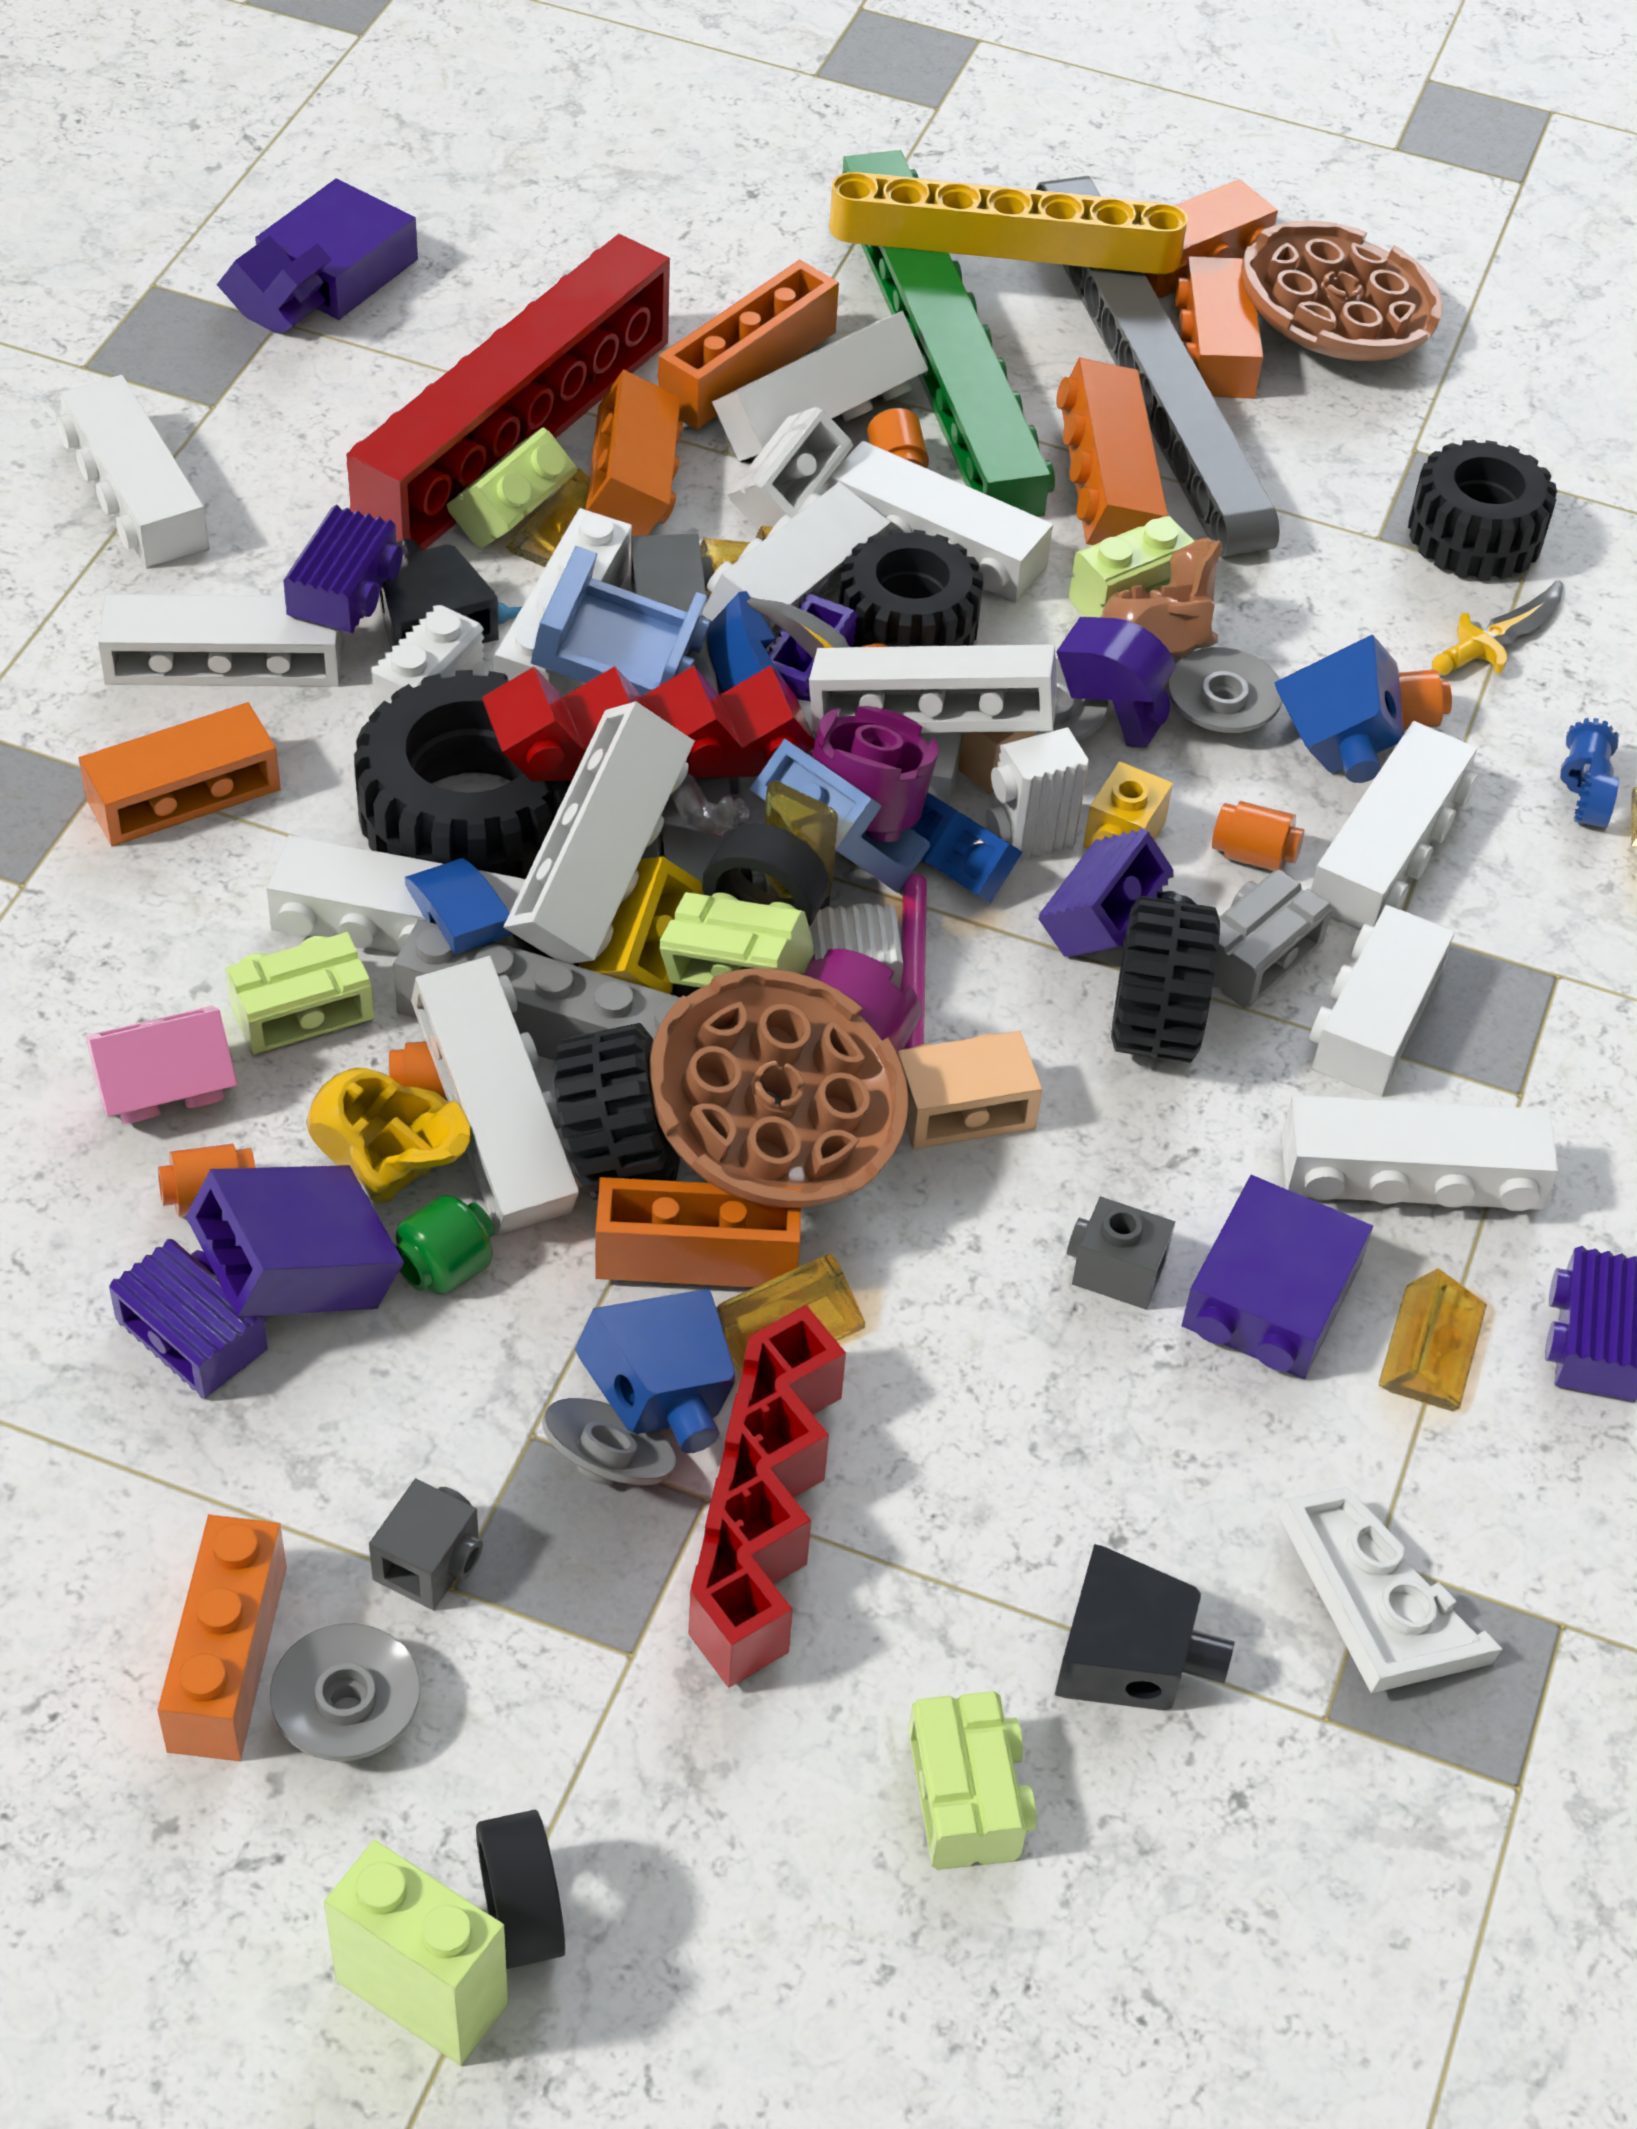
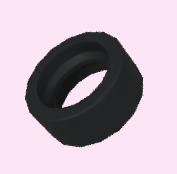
[702,823,829,927]
[476,1809,565,1969]

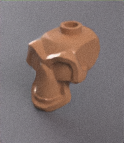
[1101,537,1223,658]

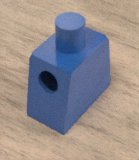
[1274,634,1404,783]
[575,1288,735,1453]

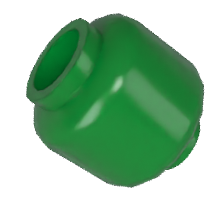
[395,1194,495,1295]

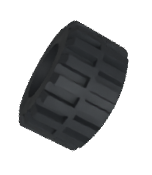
[1408,440,1557,581]
[839,529,984,647]
[1111,896,1220,1063]
[554,1023,680,1201]

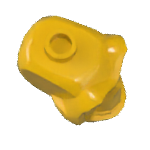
[306,1067,470,1203]

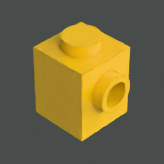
[1083,761,1173,849]

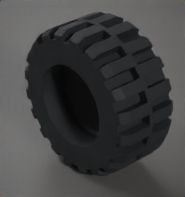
[354,670,572,879]

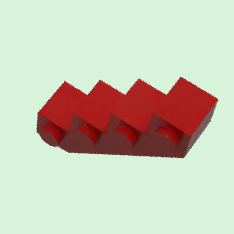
[482,665,815,781]
[688,1304,846,1688]

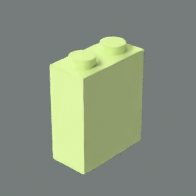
[324,1839,508,2066]

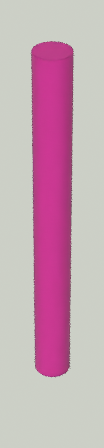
[900,874,927,1049]

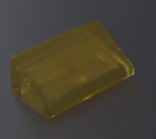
[505,468,589,567]
[764,780,838,898]
[716,1254,866,1372]
[1379,1268,1487,1412]

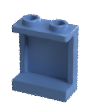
[530,545,711,696]
[749,739,930,893]

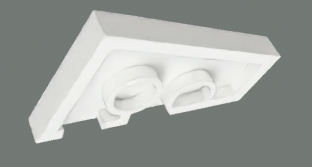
[1278,1486,1503,1694]

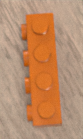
[657,259,839,430]
[1056,357,1168,545]

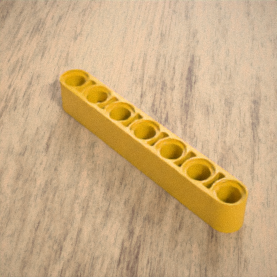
[829,172,1188,274]

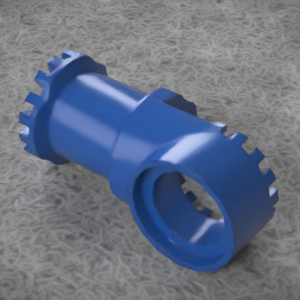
[1560,718,1619,829]

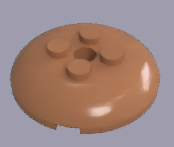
[1241,220,1443,361]
[648,968,908,1208]

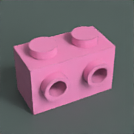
[85,1006,238,1124]

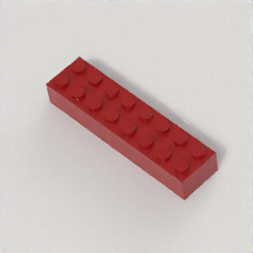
[346,233,670,550]

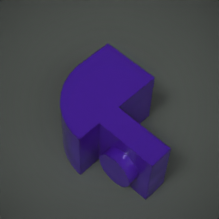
[217,235,332,332]
[1056,617,1177,747]

